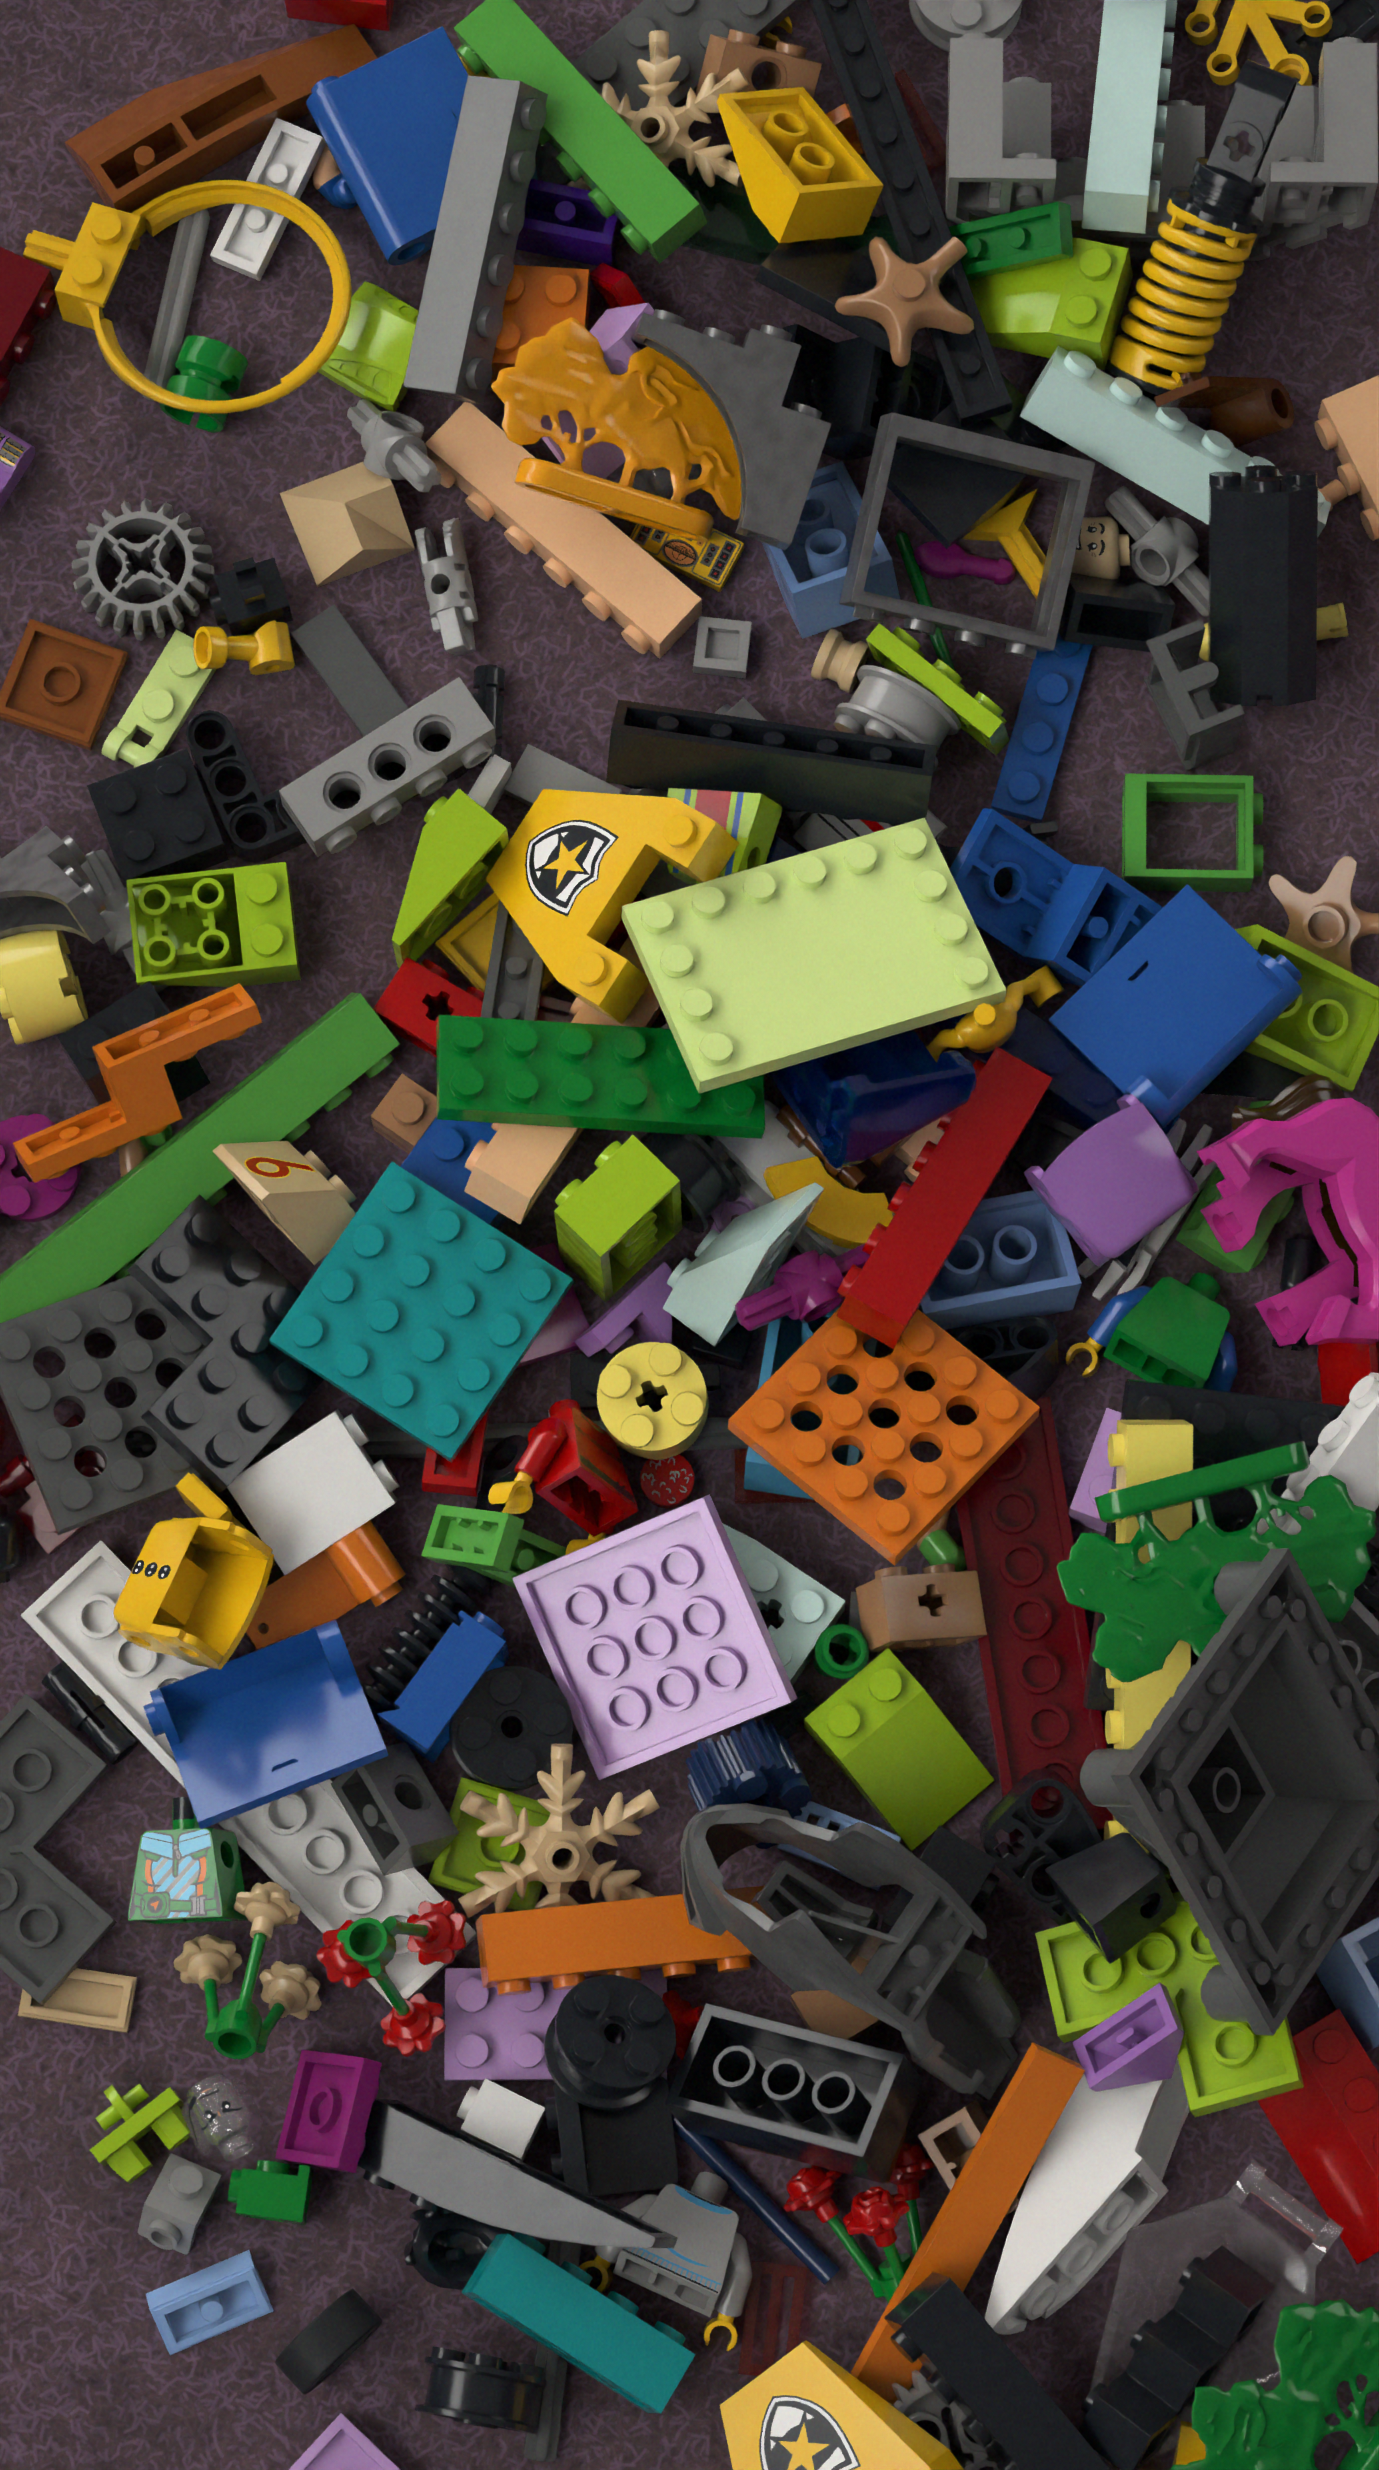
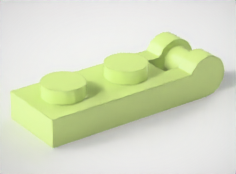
[102,629,216,768]

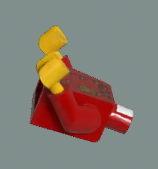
[488,1399,638,1555]

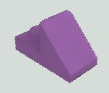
[574,1262,672,1358]

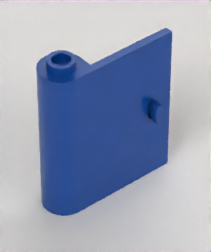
[306,26,468,266]
[1049,884,1303,1129]
[143,1619,389,1829]

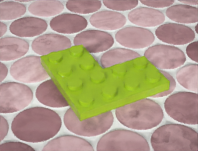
[1035,1891,1304,2118]

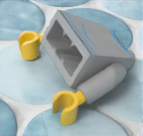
[579,2172,752,2351]

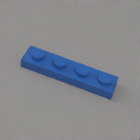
[990,632,1093,823]

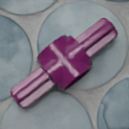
[735,1244,870,1331]

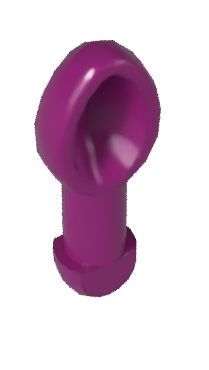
[913,540,1016,585]

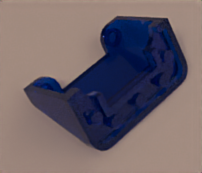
[768,1030,976,1169]

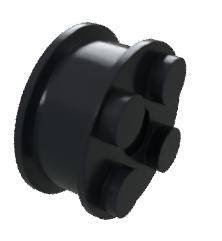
[639,1132,741,1233]
[449,1666,573,1791]
[544,1975,676,2111]
[415,2346,547,2434]

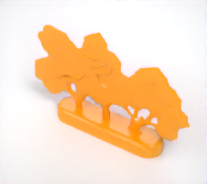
[491,317,741,542]

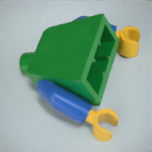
[1066,1273,1238,1391]

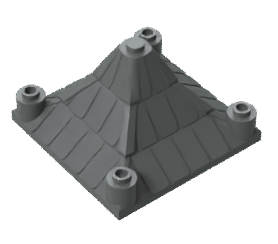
[1080,1548,1379,2035]

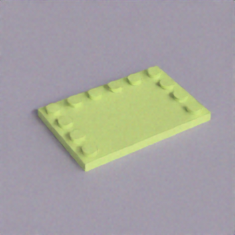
[621,818,1007,1094]

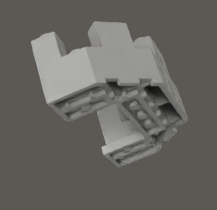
[945,33,1378,261]

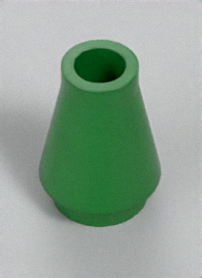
[813,1624,869,1679]

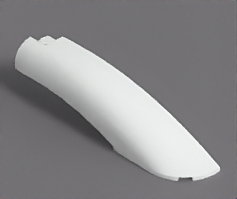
[985,2057,1190,2335]

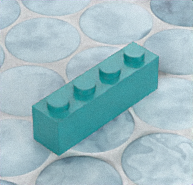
[461,2232,696,2414]

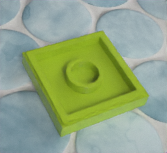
[428,1777,550,1911]

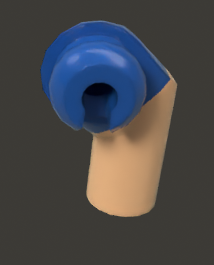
[313,144,357,209]

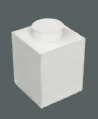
[457,2078,546,2161]

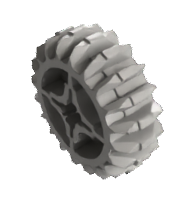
[72,498,215,641]

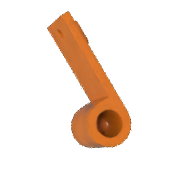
[246,1520,406,1650]

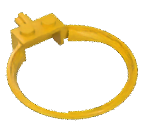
[23,180,352,414]

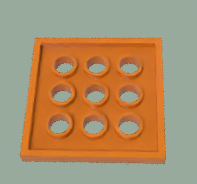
[728,1306,1040,1566]

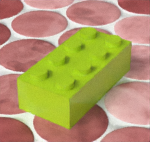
[554,1135,682,1303]

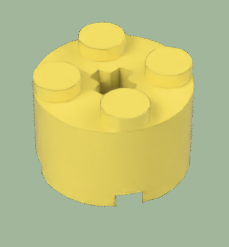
[0,930,88,1045]
[597,1342,709,1460]

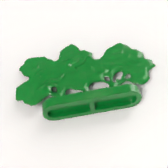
[1056,1441,1377,1682]
[1170,2299,1379,2470]

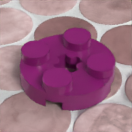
[0,1114,82,1222]

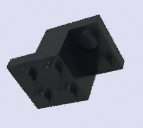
[781,324,949,461]

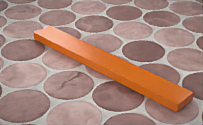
[850,2042,1085,2405]

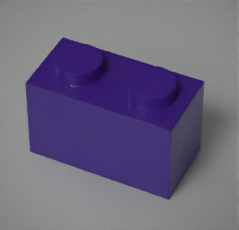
[516,179,623,267]

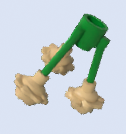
[173,1882,321,2059]

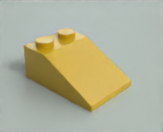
[716,87,884,243]

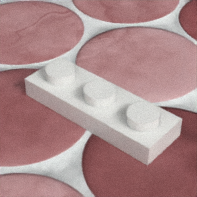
[210,118,326,281]

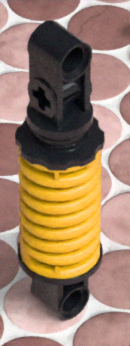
[1106,59,1297,401]

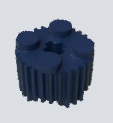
[685,1719,812,1849]

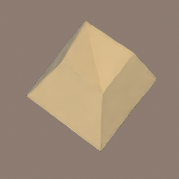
[280,462,415,587]

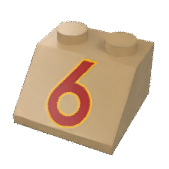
[213,1141,357,1265]

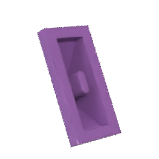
[1072,1983,1184,2092]

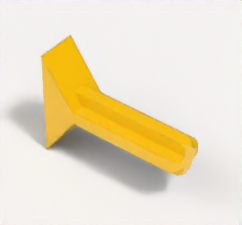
[963,488,1046,600]

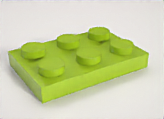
[866,623,1010,756]

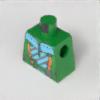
[128,1797,248,1924]

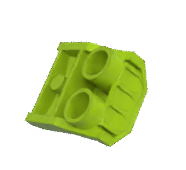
[318,281,419,412]

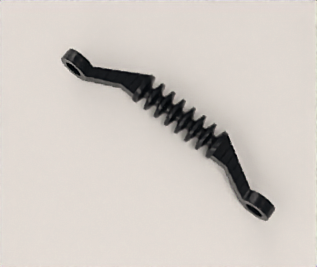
[359,1435,529,1724]

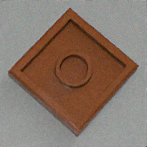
[0,619,129,751]

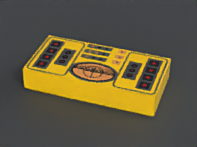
[630,524,744,592]

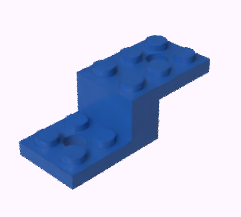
[949,808,1163,986]

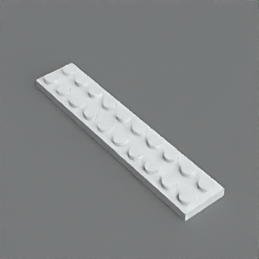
[21,1540,477,2007]

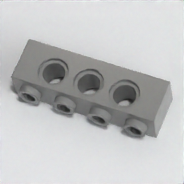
[279,677,497,857]

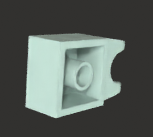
[722,1523,845,1686]

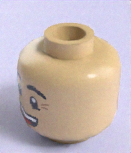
[1071,516,1131,580]

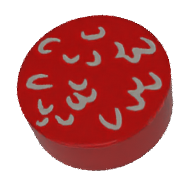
[640,1454,694,1508]

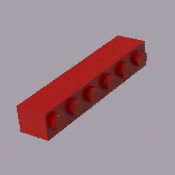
[837,1046,1053,1349]

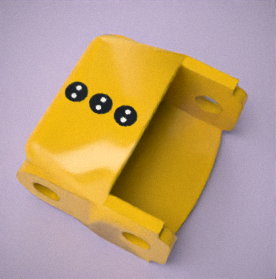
[113,1517,274,1670]

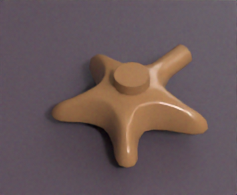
[835,237,974,367]
[1269,856,1379,974]

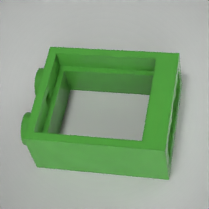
[1122,774,1263,892]

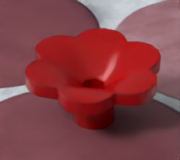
[662,1990,704,2060]

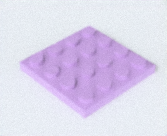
[512,1494,797,1780]

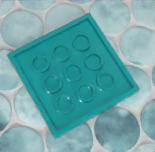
[269,1161,574,1463]

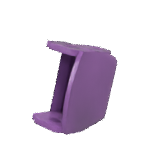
[1024,1094,1199,1267]

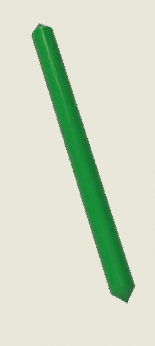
[895,530,957,673]

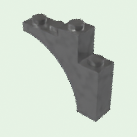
[633,309,831,550]
[0,826,111,944]

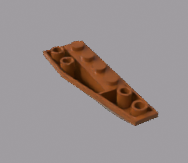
[65,24,377,213]

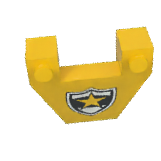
[485,789,739,1025]
[719,2340,964,2470]

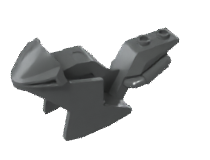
[680,1803,1021,2100]

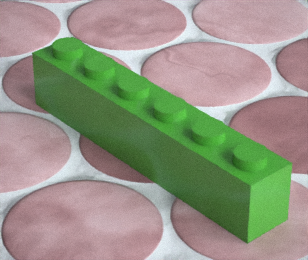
[454,0,707,264]

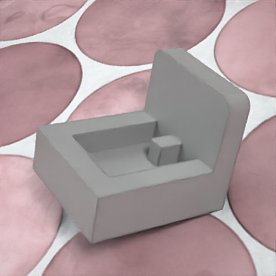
[138,2153,222,2255]

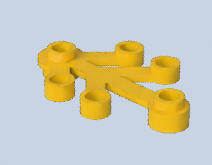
[1185,0,1333,86]

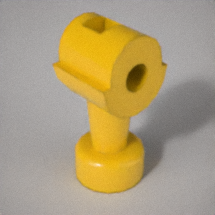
[193,620,295,675]

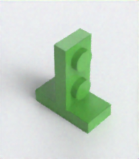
[421,1504,566,1589]

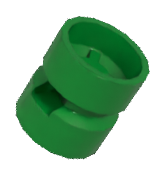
[159,335,248,433]

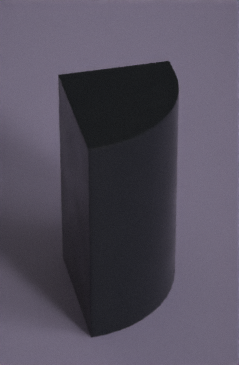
[1058,572,1176,652]

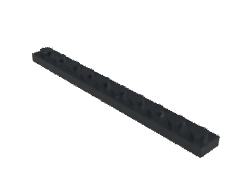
[809,0,1012,427]

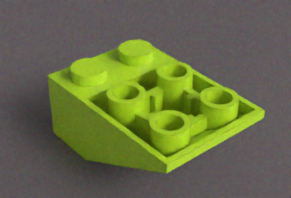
[126,862,301,987]

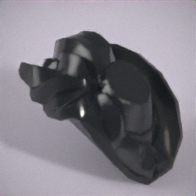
[404,2208,514,2290]

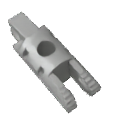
[415,518,478,656]

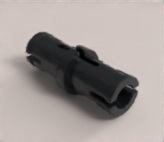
[41,1661,139,1765]

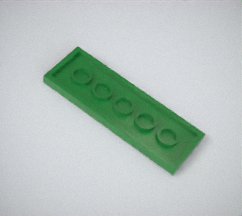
[436,1015,765,1139]

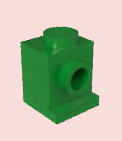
[228,2160,314,2225]

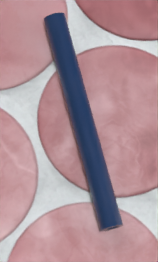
[672,2117,840,2285]

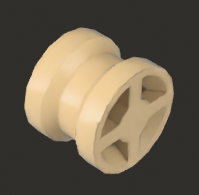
[811,628,870,693]

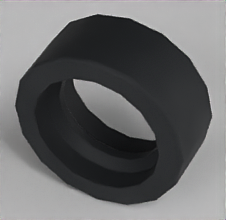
[275,2289,382,2395]

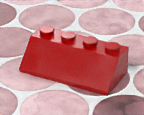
[1257,2009,1379,2264]

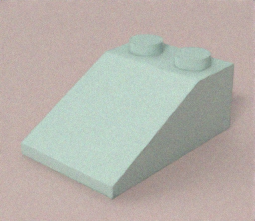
[663,1182,824,1347]

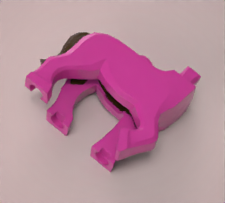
[1196,1073,1379,1347]

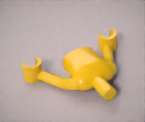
[905,965,1064,1085]

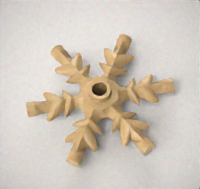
[567,30,750,191]
[458,1744,660,1918]

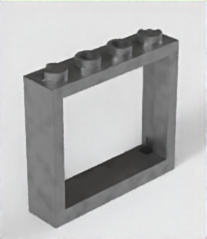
[839,413,1095,659]

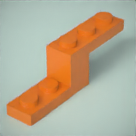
[13,983,262,1183]

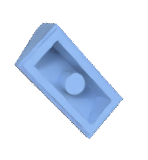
[146,2250,274,2355]

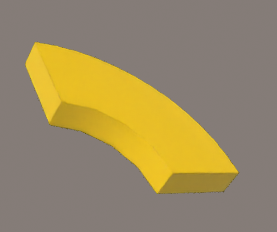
[763,1156,893,1249]

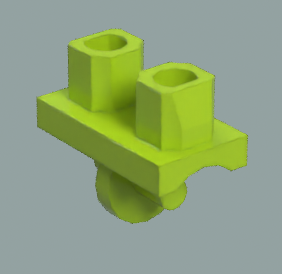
[90,2084,194,2184]

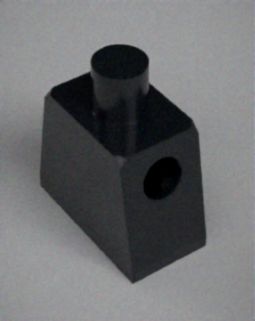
[1045,1832,1177,1964]

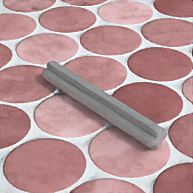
[143,209,210,401]

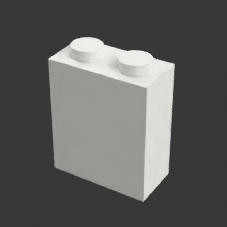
[227,1409,400,1575]

